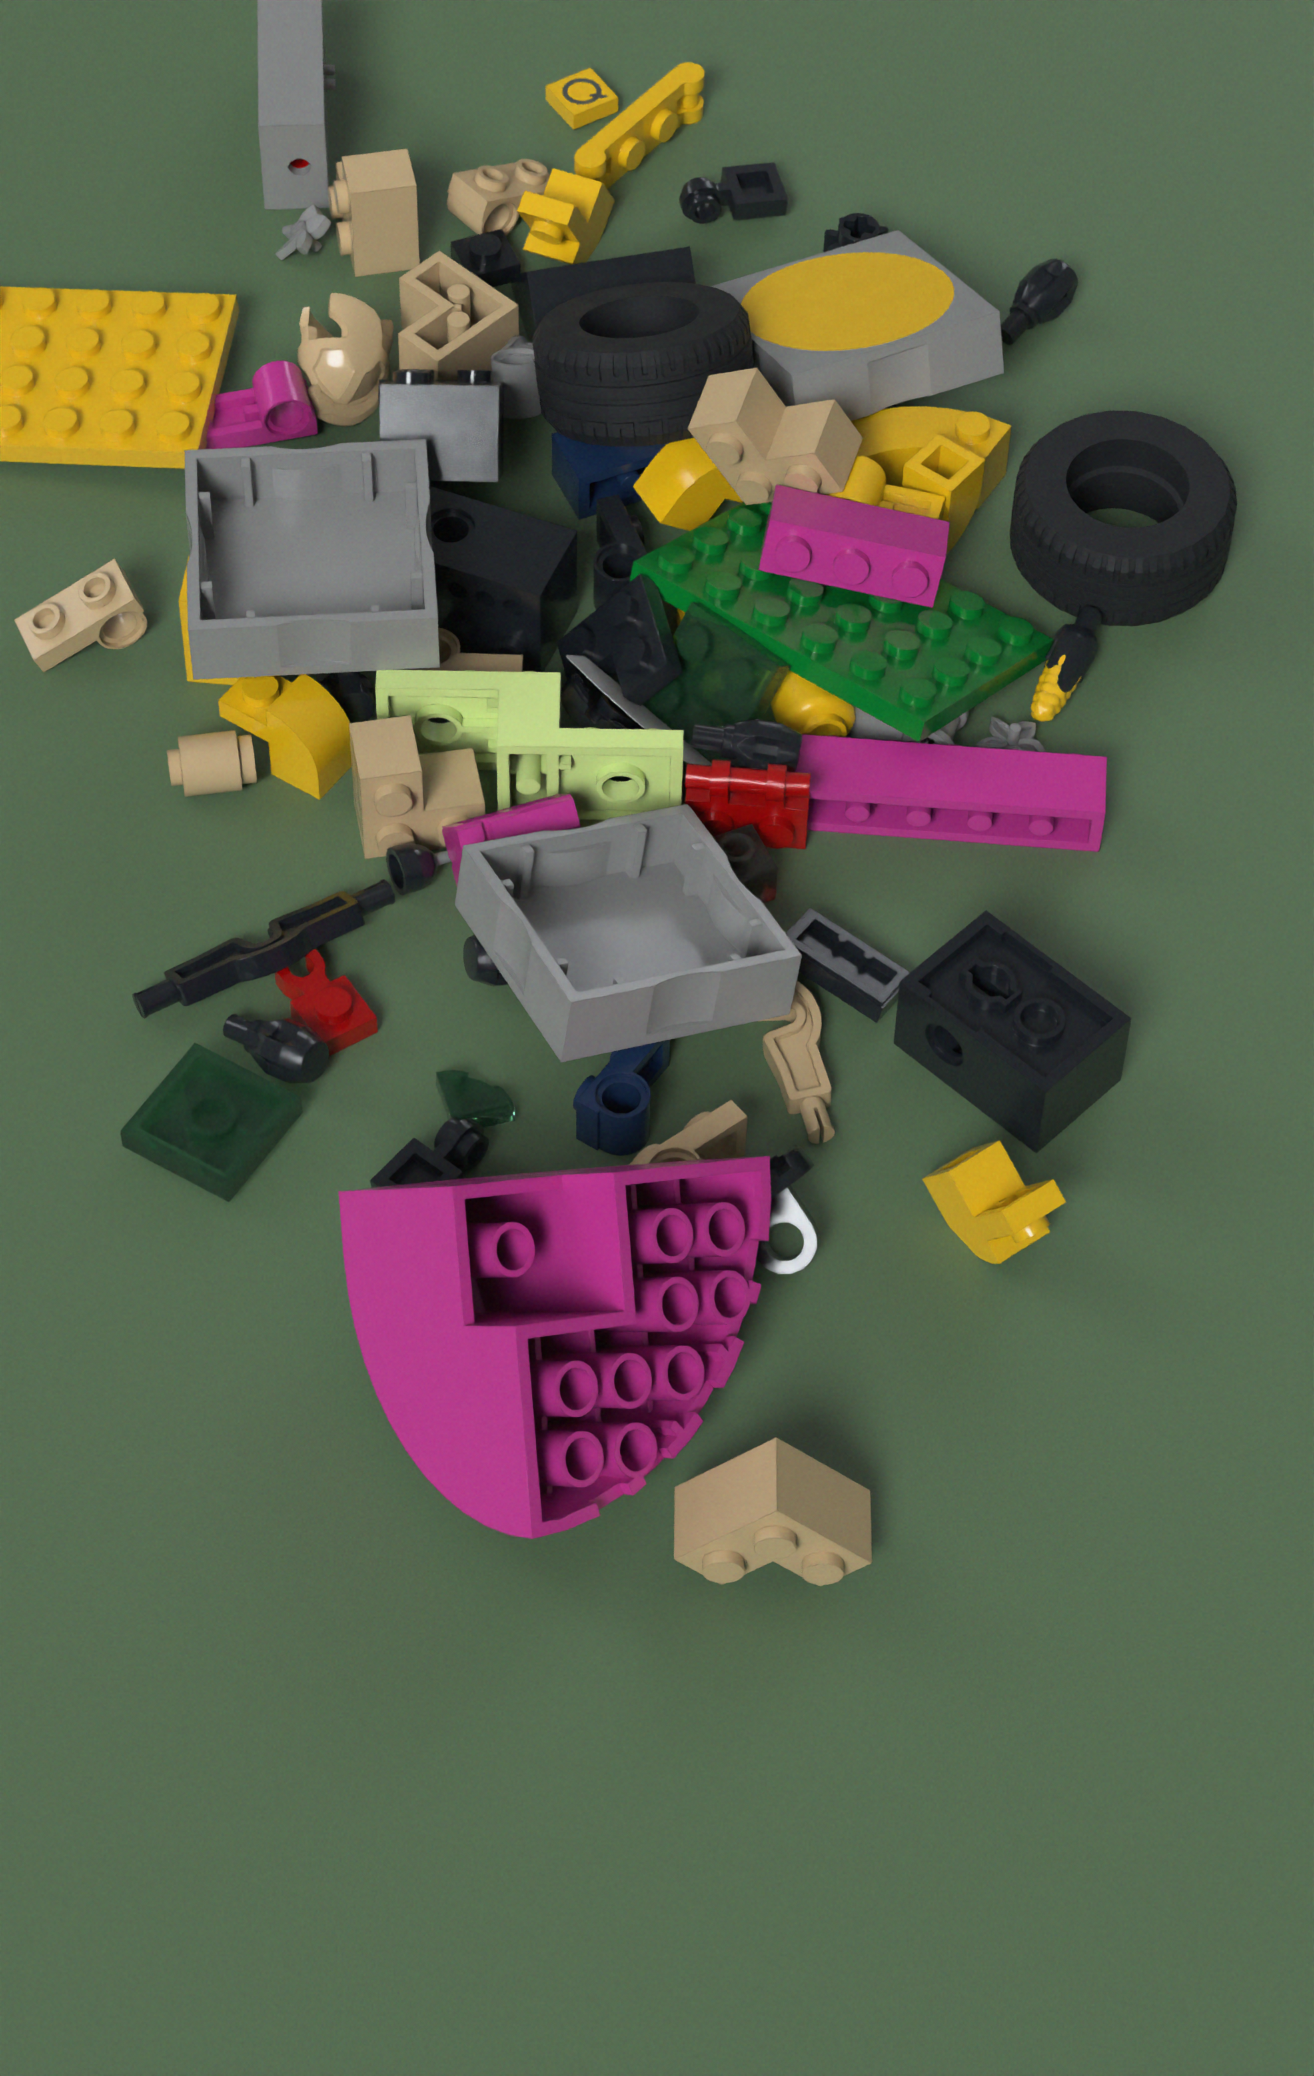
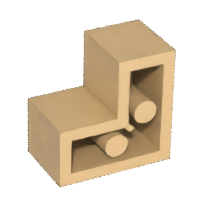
[328,149,420,277]
[398,251,519,380]
[688,368,863,505]
[349,715,485,859]
[674,1437,872,1587]

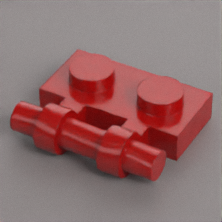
[685,759,811,849]

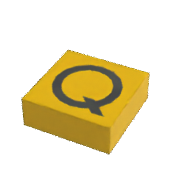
[546,67,618,130]

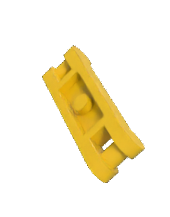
[574,62,705,189]

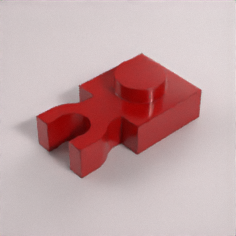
[275,948,378,1056]

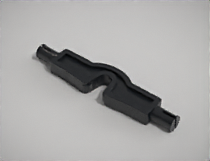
[132,879,395,1019]

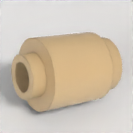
[167,730,257,797]

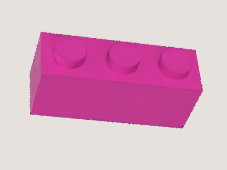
[758,484,950,608]

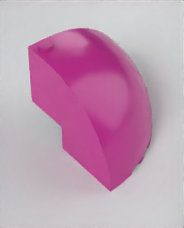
[338,1156,771,1539]

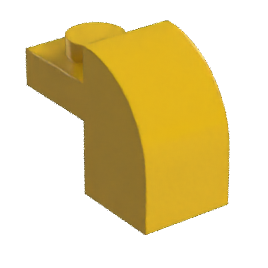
[517,168,615,265]
[902,433,985,555]
[633,437,743,531]
[218,674,352,800]
[922,1140,1066,1264]

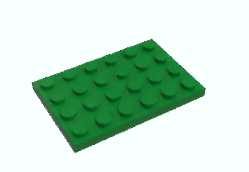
[630,502,1054,742]

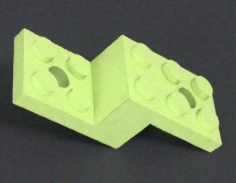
[375,669,683,827]

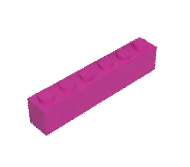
[796,734,1107,852]

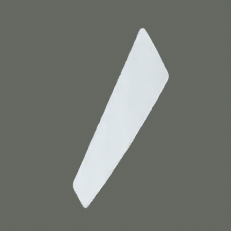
[566,655,712,765]

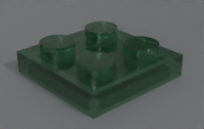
[642,602,791,767]
[120,1043,303,1202]

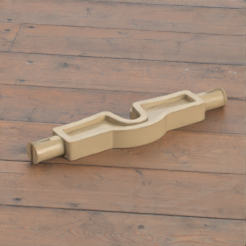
[760,981,835,1144]

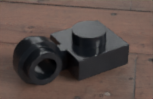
[679,162,788,224]
[370,1117,489,1188]

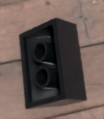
[510,246,696,341]

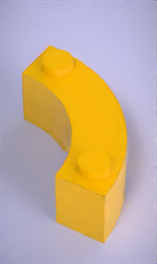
[851,406,1011,509]

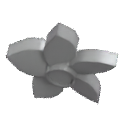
[275,204,332,260]
[975,716,1046,752]

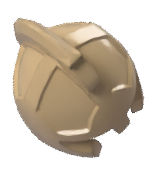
[297,293,394,427]

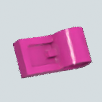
[206,361,318,449]

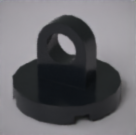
[756,1145,819,1274]

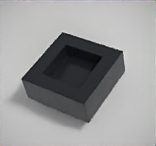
[450,229,521,287]

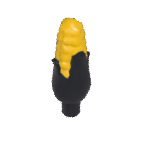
[1031,606,1103,722]

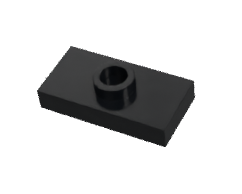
[786,908,910,1023]

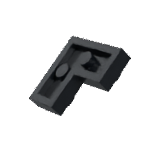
[557,574,683,706]

